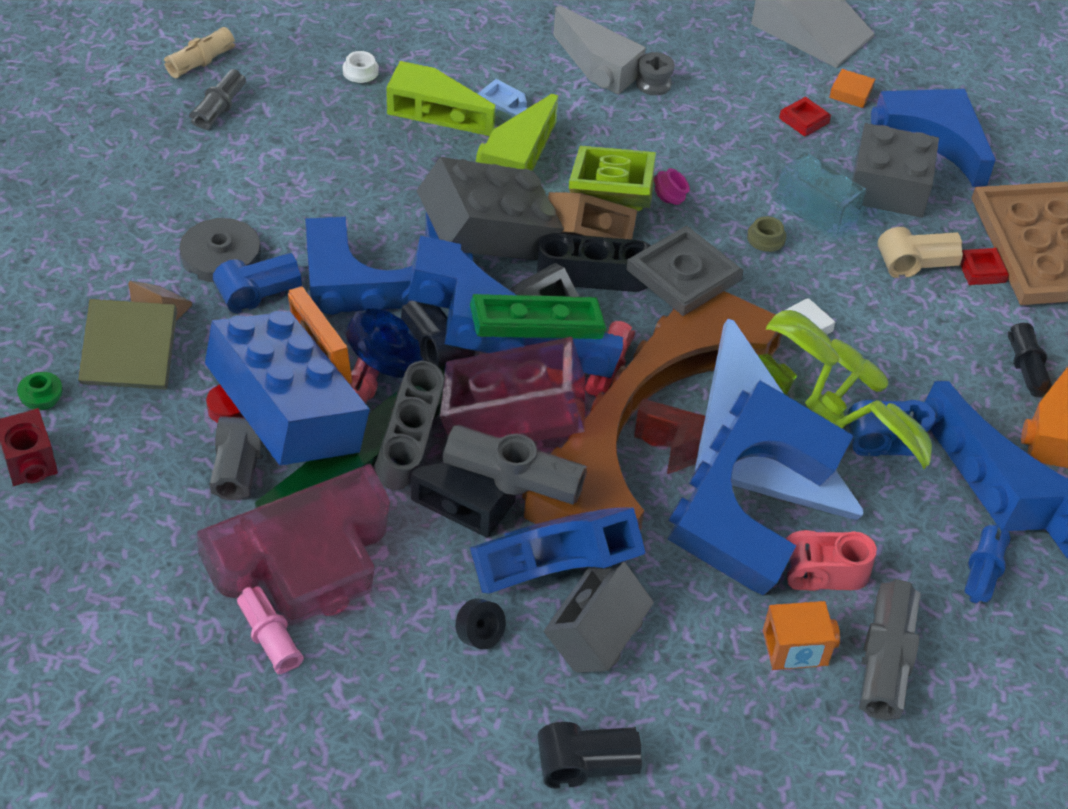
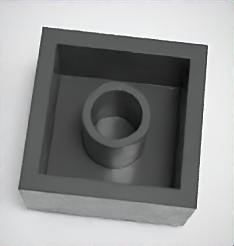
[848,123,939,218]

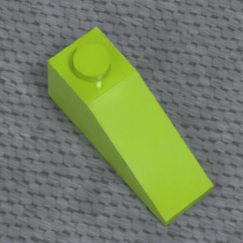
[386,61,496,136]
[476,94,559,171]

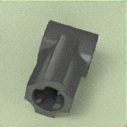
[210,416,263,501]

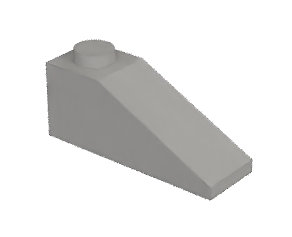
[553,5,646,95]

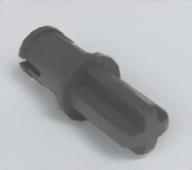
[189,69,246,130]

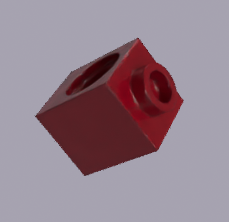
[0,408,58,486]

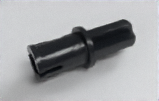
[1007,323,1052,397]

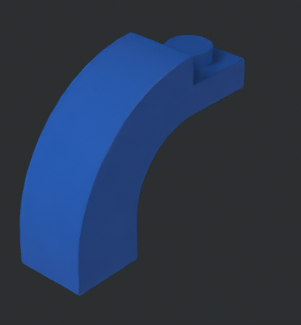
[470,507,646,594]

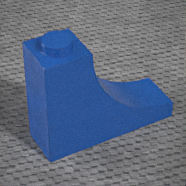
[871,89,996,187]

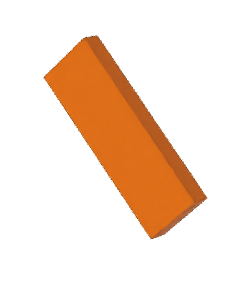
[288,287,352,384]

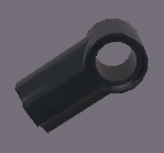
[401,301,475,370]
[537,722,642,789]

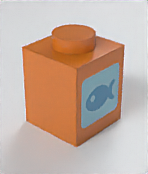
[763,601,840,670]

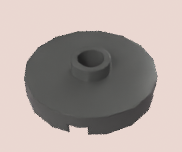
[179,218,261,282]

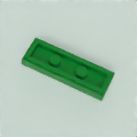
[470,294,606,339]

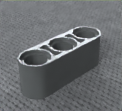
[374,361,444,490]

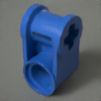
[847,400,936,456]

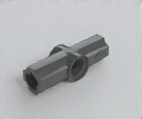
[443,425,587,505]
[859,579,921,721]

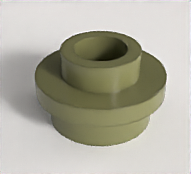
[747,216,787,252]

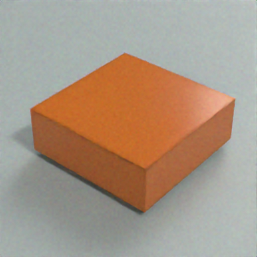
[829,69,875,108]

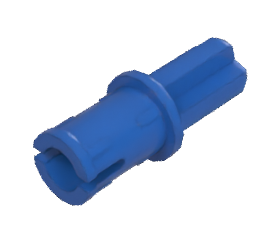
[964,525,1011,604]

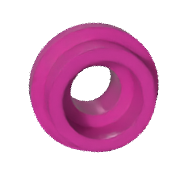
[654,168,690,205]

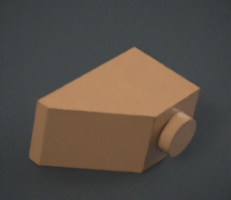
[548,192,637,239]

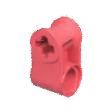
[786,530,877,591]

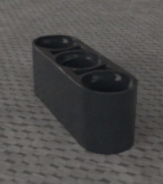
[536,233,651,292]

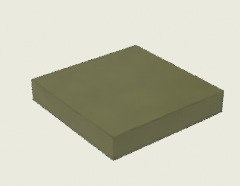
[78,299,177,390]

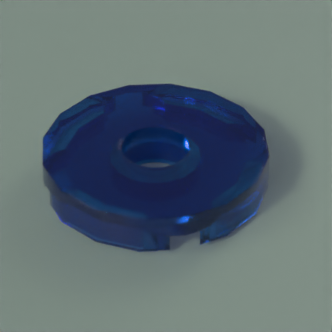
[345,308,423,378]

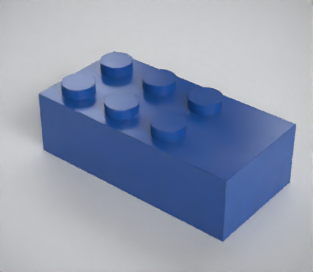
[205,311,370,466]

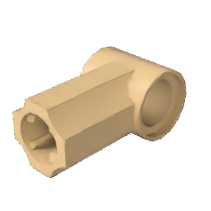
[878,227,963,278]

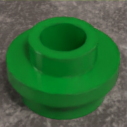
[17,372,63,410]

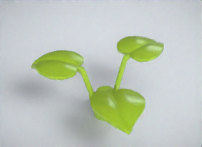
[766,310,932,470]

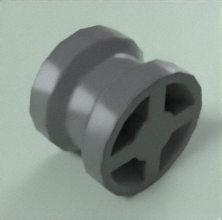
[636,52,675,96]

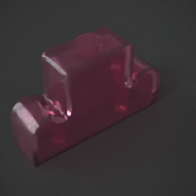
[197,464,390,625]

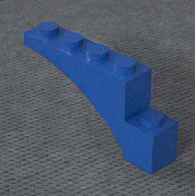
[407,235,623,378]
[925,381,1068,559]

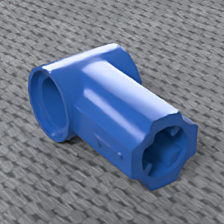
[213,253,302,314]

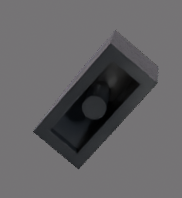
[411,463,516,538]

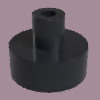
[455,598,506,649]

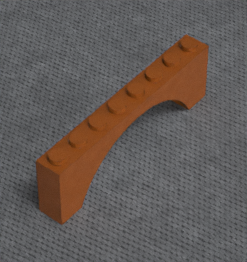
[522,291,782,533]

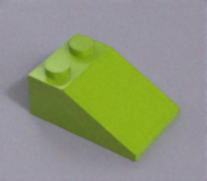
[569,146,656,211]

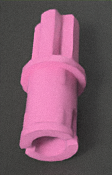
[237,587,304,674]

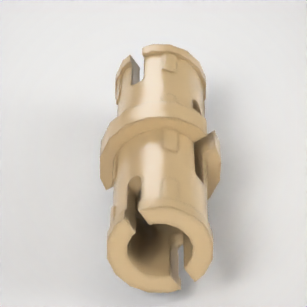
[164,27,235,78]

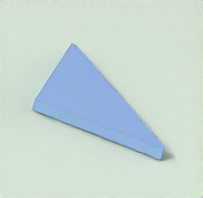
[695,319,863,520]

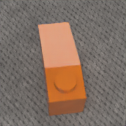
[1021,367,1068,468]

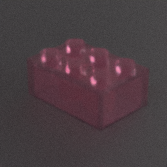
[440,337,585,441]

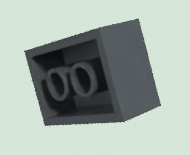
[416,157,564,260]

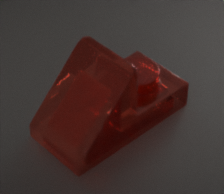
[634,399,705,474]

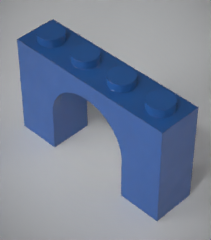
[305,212,473,315]
[667,380,853,595]

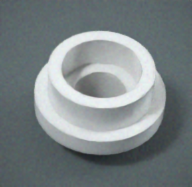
[343,51,379,83]

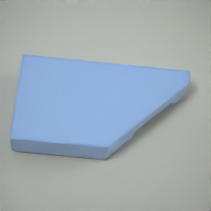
[477,79,527,121]

